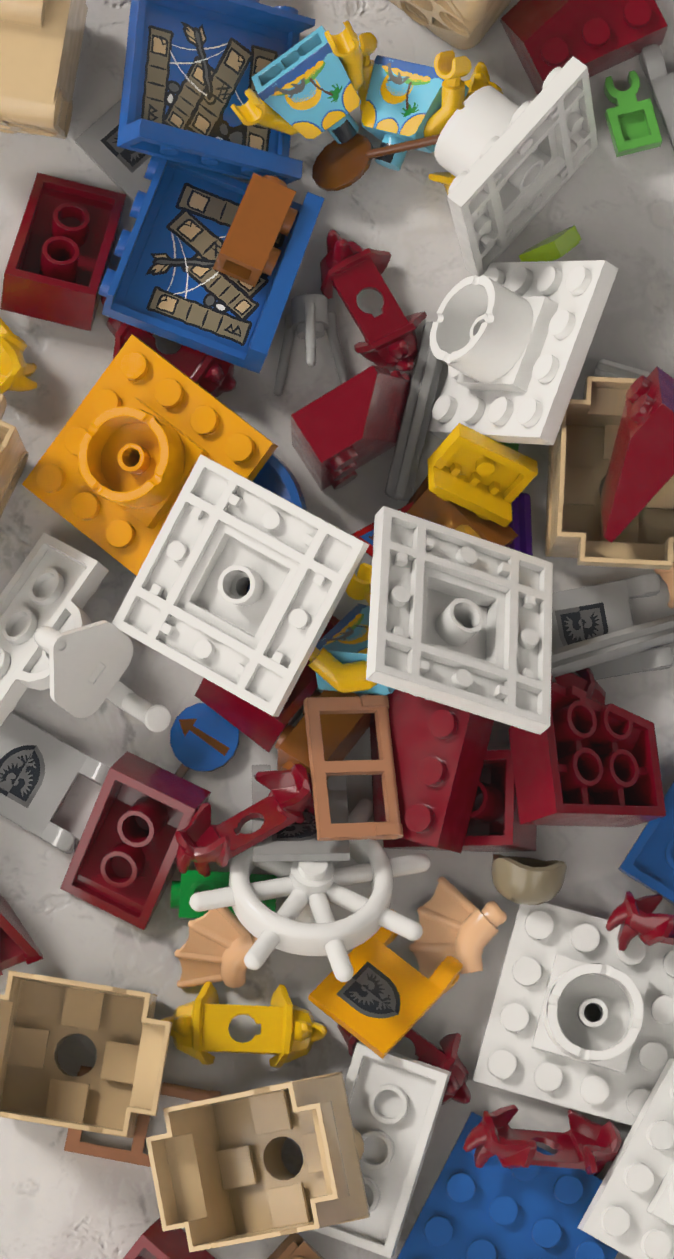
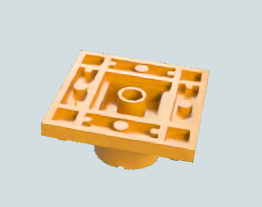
[22,335,278,576]

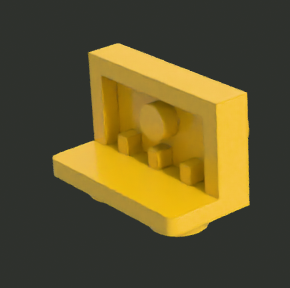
[427,423,538,527]

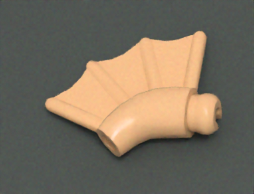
[409,876,507,979]
[174,907,257,988]

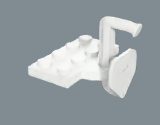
[0,532,171,732]

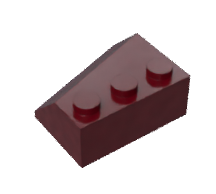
[500,0,668,95]
[291,365,412,491]
[509,676,666,827]
[368,689,494,854]

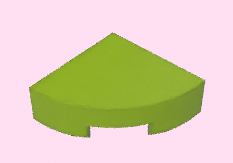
[518,225,582,262]

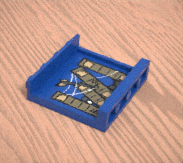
[117,0,316,185]
[98,156,325,374]

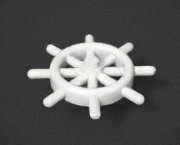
[189,798,431,982]

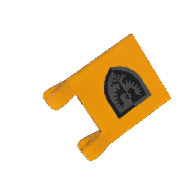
[308,909,463,1059]

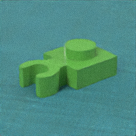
[604,70,662,157]

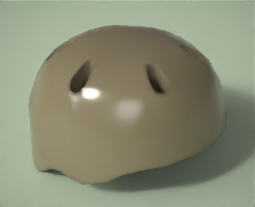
[491,854,567,905]

